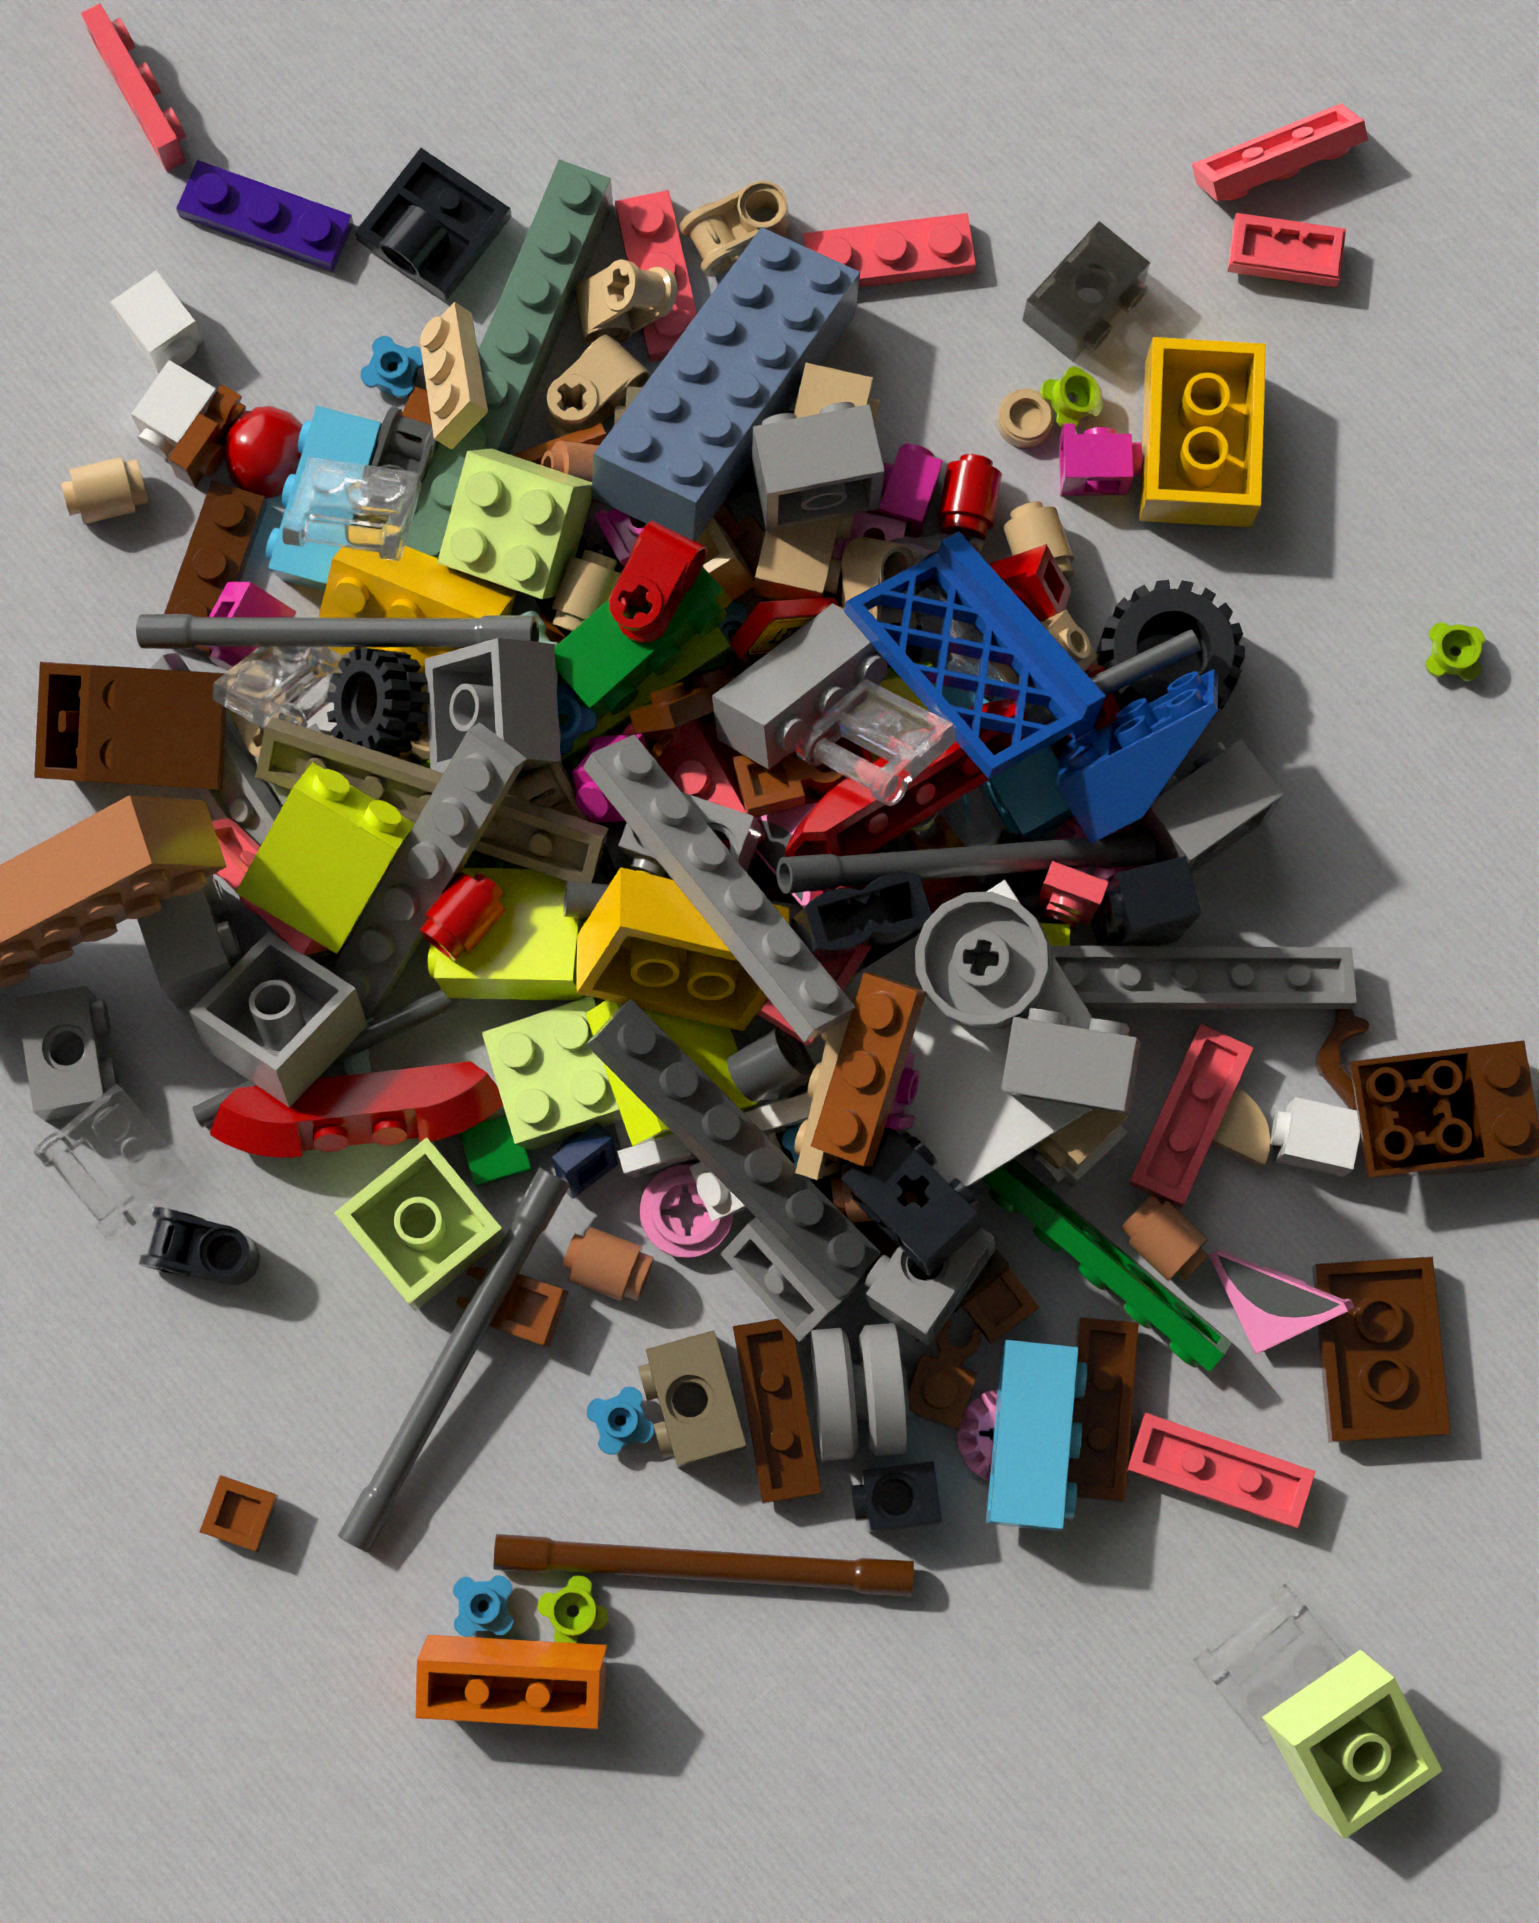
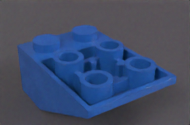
[1056,669,1218,844]

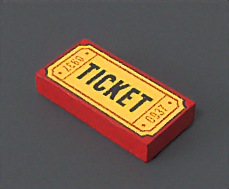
[729,597,842,658]

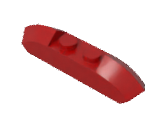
[785,699,1026,857]
[209,1061,503,1158]

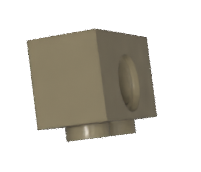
[638,1330,746,1469]

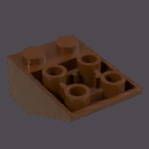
[34,662,228,789]
[1349,1040,1539,1178]

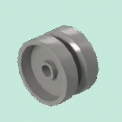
[915,892,1053,1029]
[811,1323,909,1462]

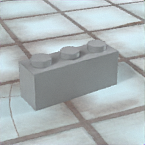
[712,603,888,769]

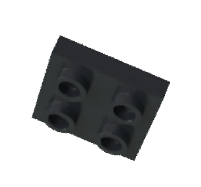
[355,148,512,301]

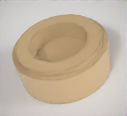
[997,389,1054,448]

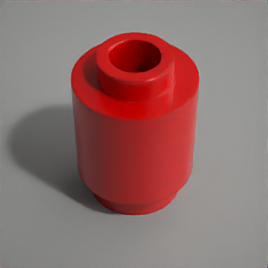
[938,454,1002,540]
[419,871,506,961]

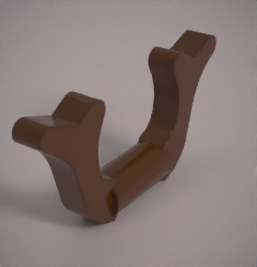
[1316,1008,1369,1111]

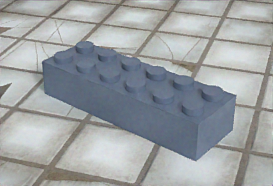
[592,227,860,542]

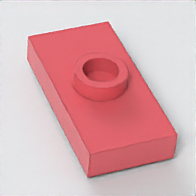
[1227,213,1346,288]

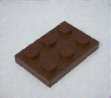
[1312,1256,1451,1443]

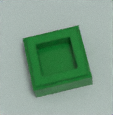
[459,1115,532,1188]

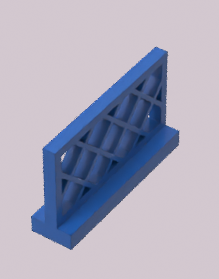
[844,532,1106,779]

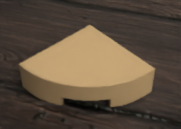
[1211,1088,1270,1168]

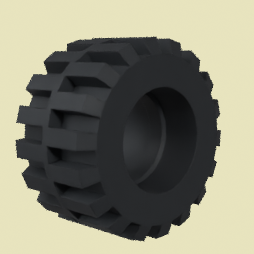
[1096,579,1245,720]

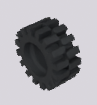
[327,648,429,757]

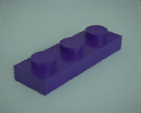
[176,160,354,272]

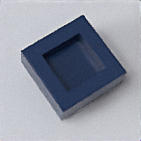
[552,1122,618,1199]

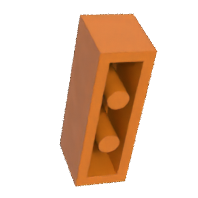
[415,1635,607,1729]

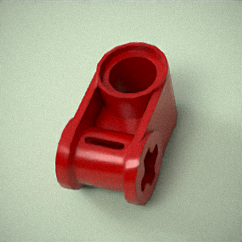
[609,521,707,644]

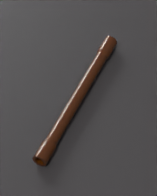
[493,1534,914,1597]

